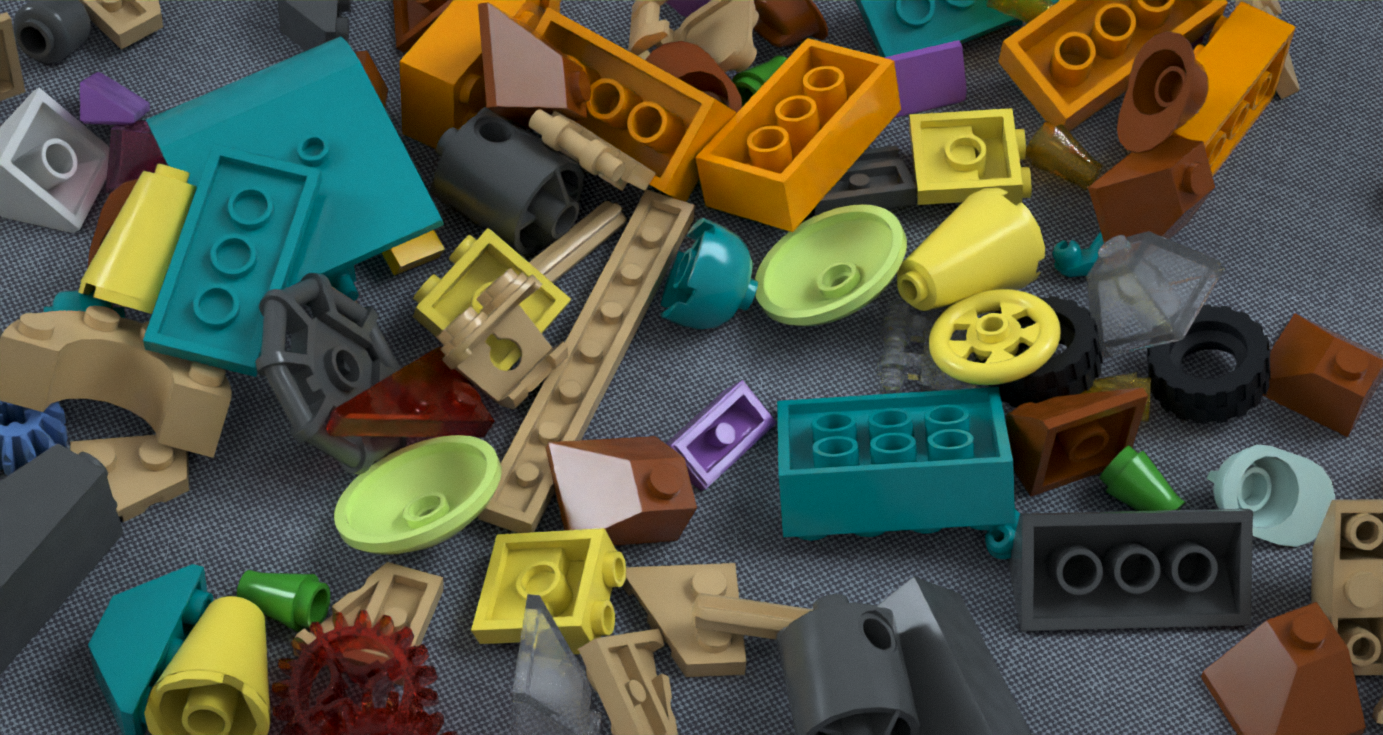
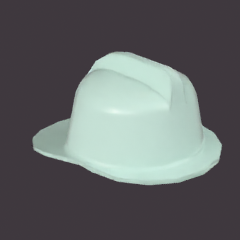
[1207,444,1335,547]

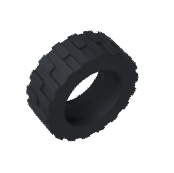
[979,296,1103,408]
[1147,305,1271,424]

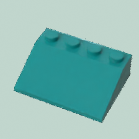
[777,387,1015,541]

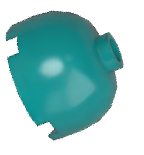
[660,218,758,330]

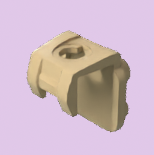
[628,0,759,72]
[436,267,568,409]

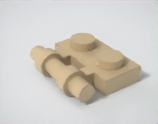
[529,109,656,191]

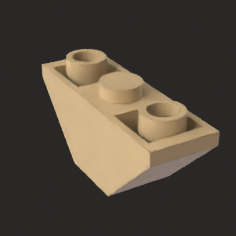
[1311,499,1383,676]

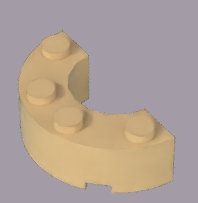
[0,306,232,458]

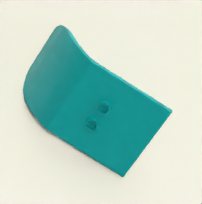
[145,36,444,301]

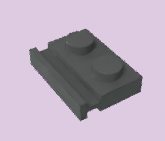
[812,145,917,216]

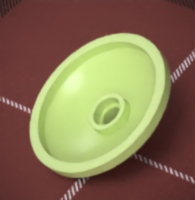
[755,204,907,326]
[334,435,502,555]

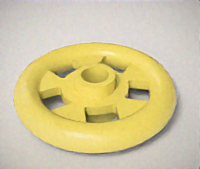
[929,289,1061,385]

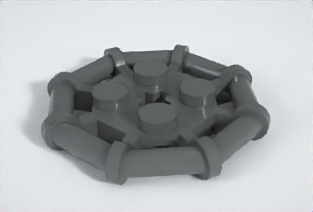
[255,273,411,474]

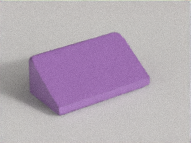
[884,40,967,118]
[80,72,150,125]
[666,380,777,491]

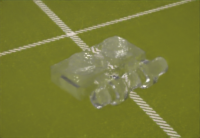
[876,300,981,394]

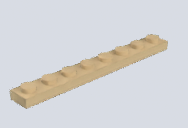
[478,189,695,533]

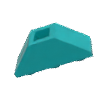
[88,564,213,735]

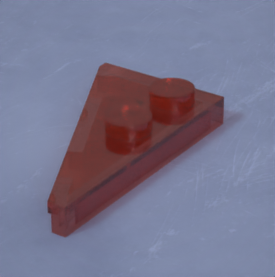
[325,347,495,437]

